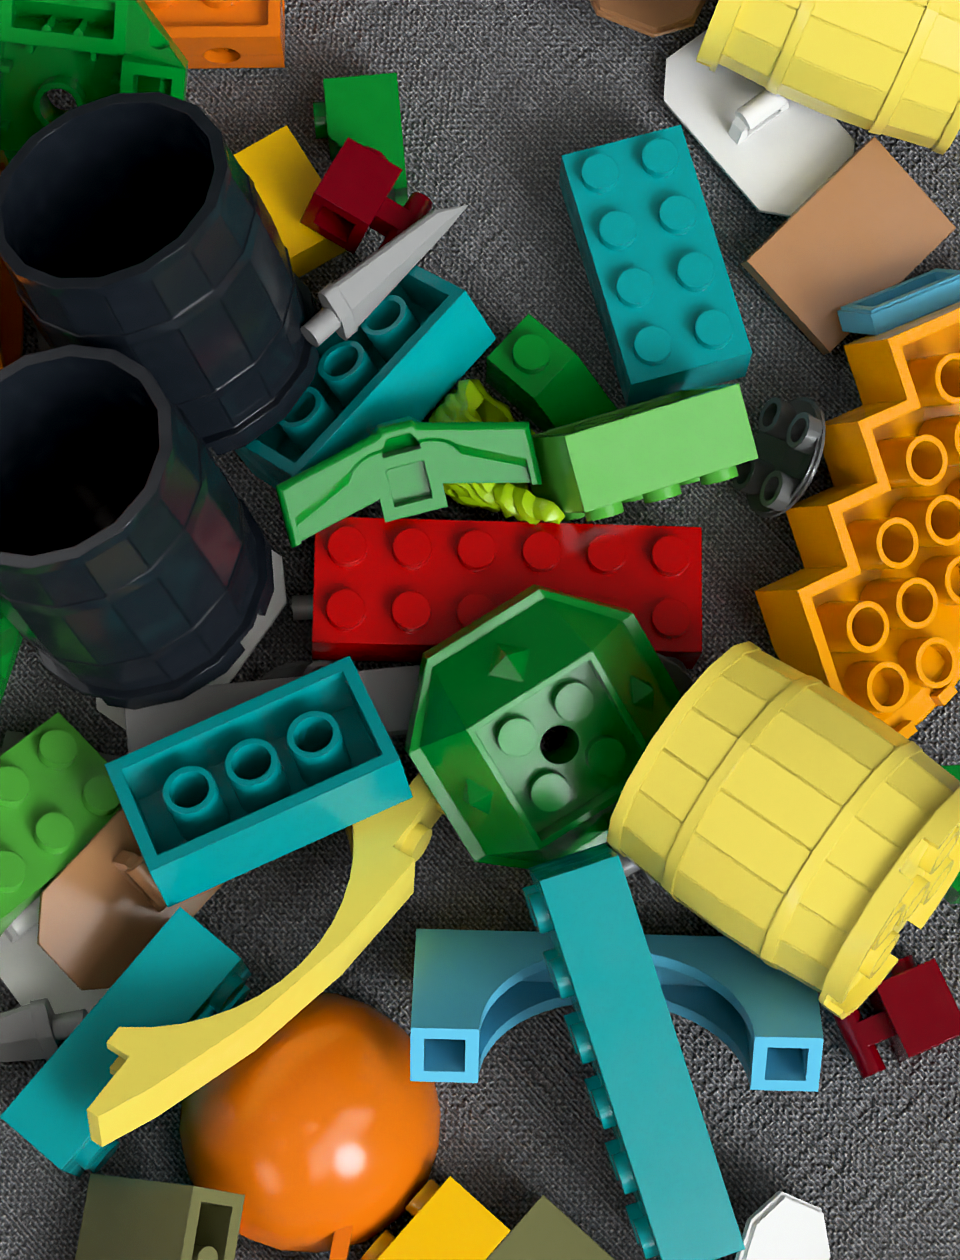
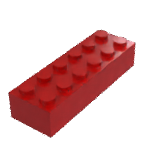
[312,517,702,669]

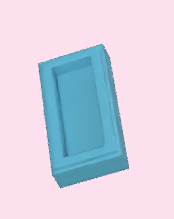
[837,268,960,336]

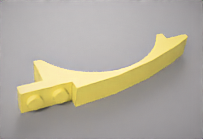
[87,773,445,1147]

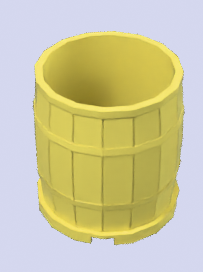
[696,0,960,155]
[607,641,960,1020]

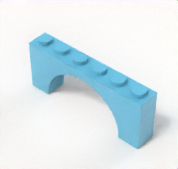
[410,929,824,1092]

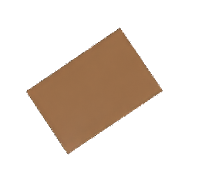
[741,136,956,355]

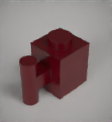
[300,137,433,254]
[831,955,960,1079]

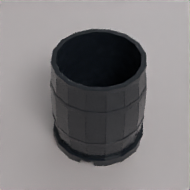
[0,92,320,456]
[0,344,274,710]

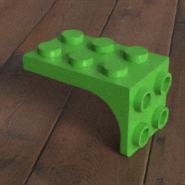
[0,712,122,936]

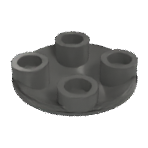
[733,397,826,518]

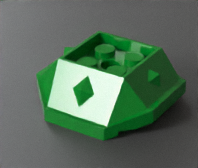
[0,0,188,163]
[404,584,682,869]

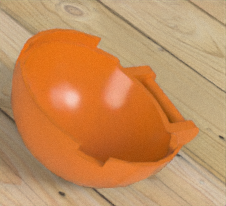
[179,992,441,1260]

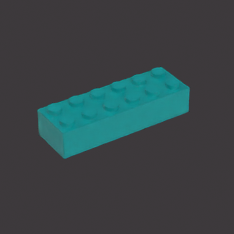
[522,843,745,1260]

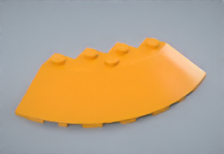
[754,301,960,739]

